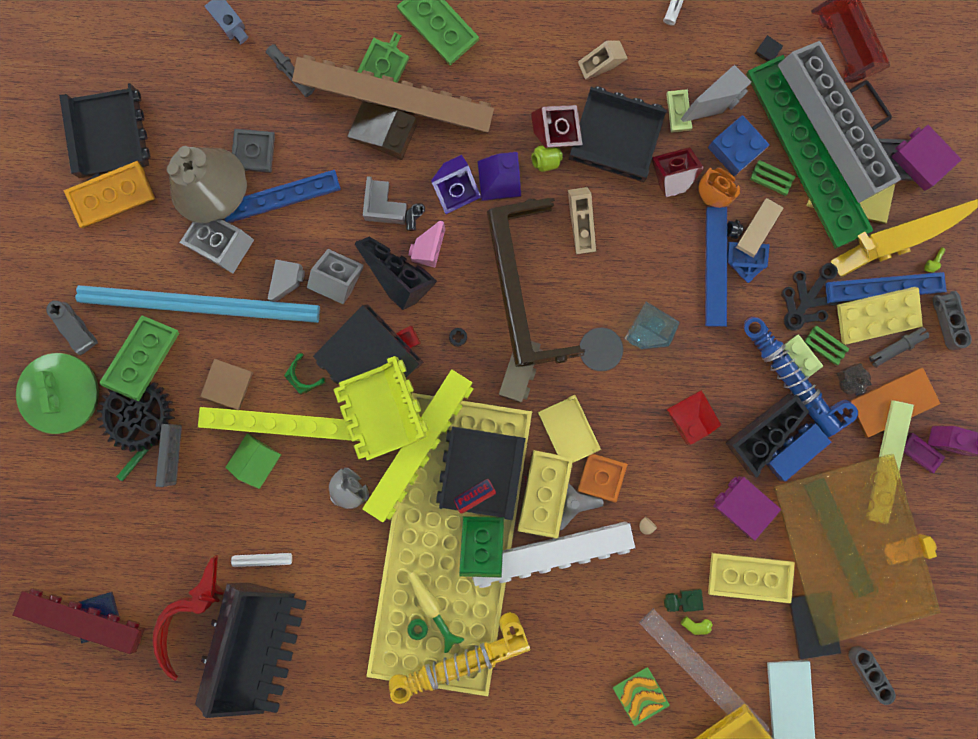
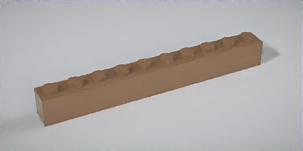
[292,55,494,133]

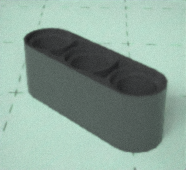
[848,646,896,705]

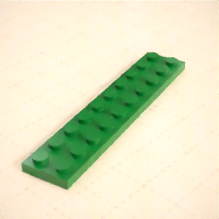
[746,55,874,249]

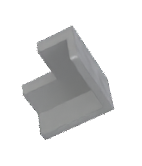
[363,176,407,225]

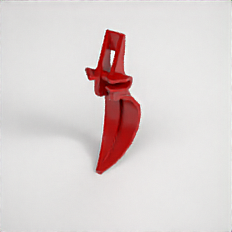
[152,555,224,681]

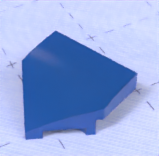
[727,242,770,283]

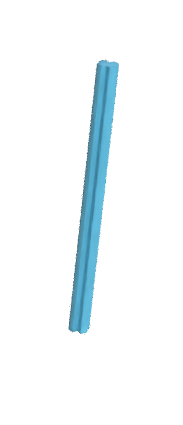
[75,285,320,323]

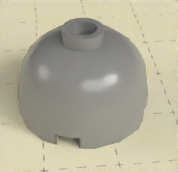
[329,468,369,509]

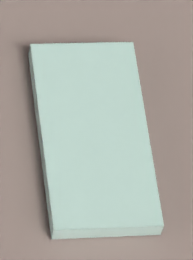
[767,660,815,739]

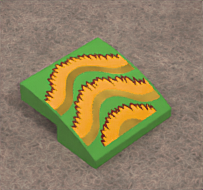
[613,667,670,726]

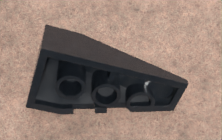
[355,236,437,310]

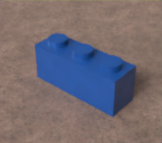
[766,423,832,482]

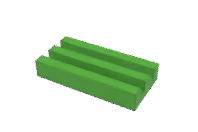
[749,160,795,196]
[804,326,849,365]

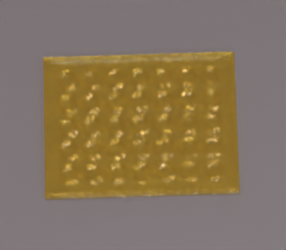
[773,454,941,646]

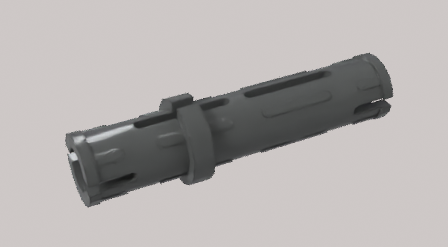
[266,44,315,97]
[869,327,930,368]

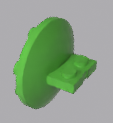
[16,353,99,434]

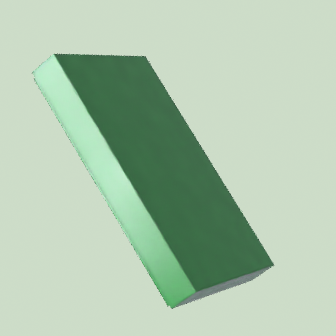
[459,516,504,578]

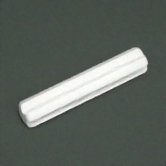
[231,553,292,567]

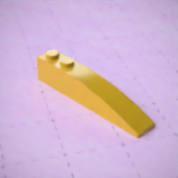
[868,199,978,262]

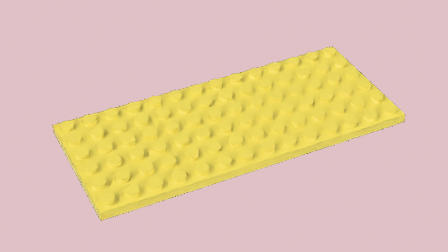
[366,393,532,696]

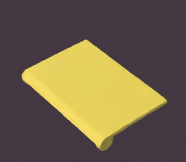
[538,395,601,463]

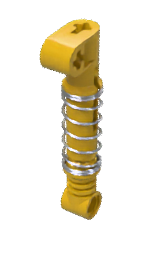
[389,612,530,704]

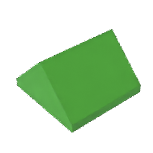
[225,433,282,489]

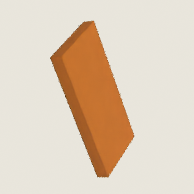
[850,367,941,438]

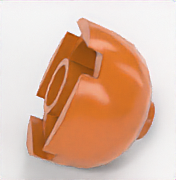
[698,167,740,208]

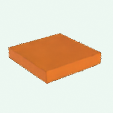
[577,454,628,503]

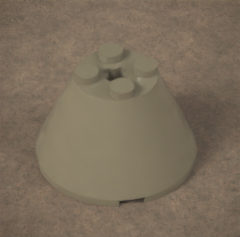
[167,146,247,224]

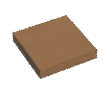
[200,359,254,410]

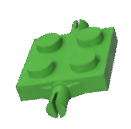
[357,32,410,83]

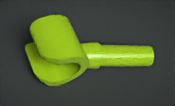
[924,247,945,273]

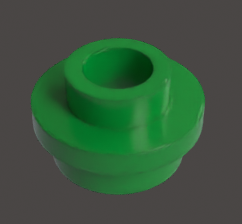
[407,619,428,640]

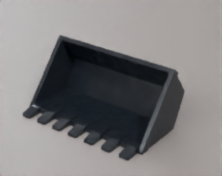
[195,583,307,718]

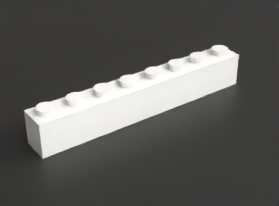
[472,522,635,588]

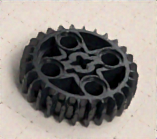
[97,382,175,452]

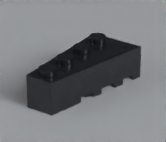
[726,394,809,478]

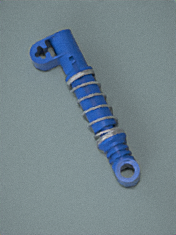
[744,316,858,437]

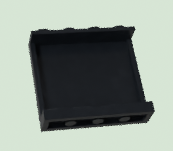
[59,83,151,178]
[568,86,667,183]
[313,304,424,384]
[436,426,526,520]

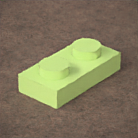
[666,89,692,133]
[784,334,823,377]

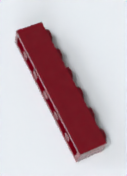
[12,588,145,654]

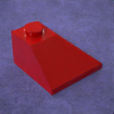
[666,390,721,445]

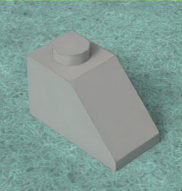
[268,260,305,302]

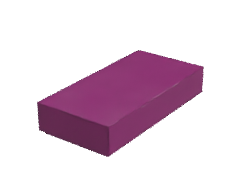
[903,433,945,473]

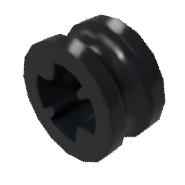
[449,328,467,347]

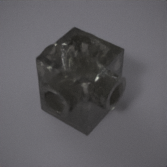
[836,363,872,396]

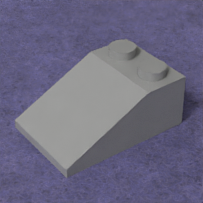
[681,65,751,122]
[180,219,254,273]

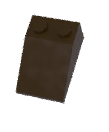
[347,101,417,160]

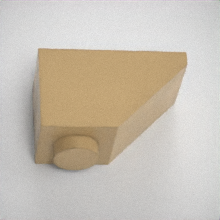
[578,41,628,80]

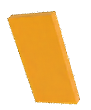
[63,161,155,228]

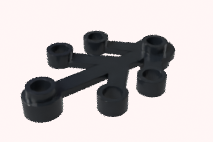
[781,263,839,331]

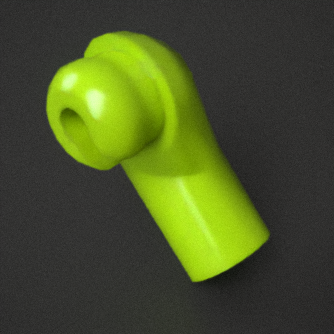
[681,616,713,635]

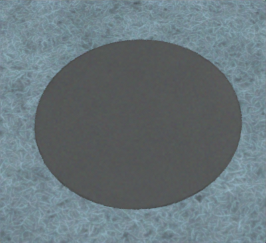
[580,328,623,371]

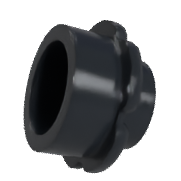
[727,219,743,239]

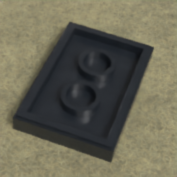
[789,591,841,660]

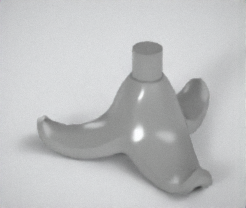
[560,483,604,530]

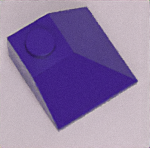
[477,152,521,201]
[431,155,481,214]

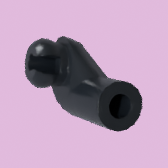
[406,203,425,231]

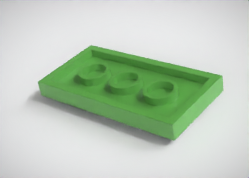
[397,0,479,66]
[99,315,179,401]

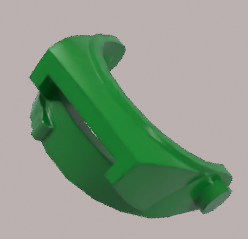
[284,353,326,395]

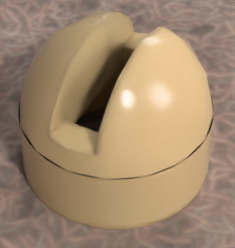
[639,517,657,535]

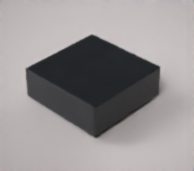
[755,35,783,62]

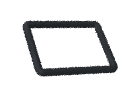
[849,80,892,131]

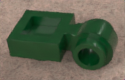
[664,588,704,612]

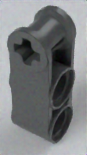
[933,291,972,350]
[46,300,98,356]

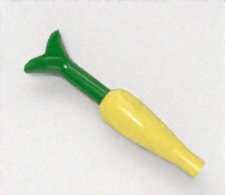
[407,571,464,653]

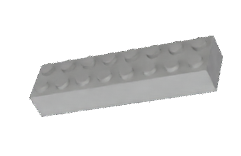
[778,41,902,203]

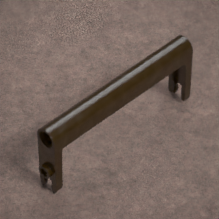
[487,198,585,367]

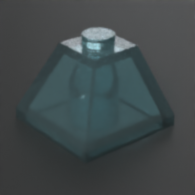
[624,302,680,349]

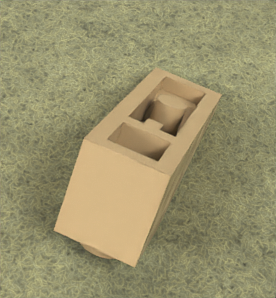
[568,187,596,254]

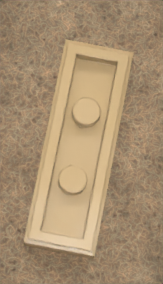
[736,198,783,257]

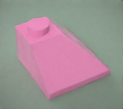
[409,221,445,268]

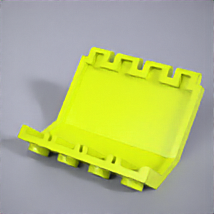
[333,356,428,460]

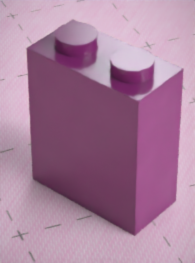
[891,125,962,191]
[928,426,978,457]
[713,476,782,540]

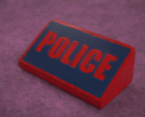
[454,479,496,514]

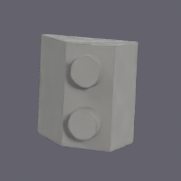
[307,249,364,304]

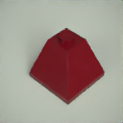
[531,105,582,148]
[652,147,704,197]

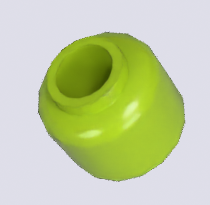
[531,145,563,172]

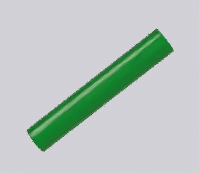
[116,443,153,481]

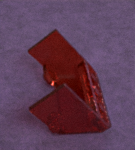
[811,0,890,83]

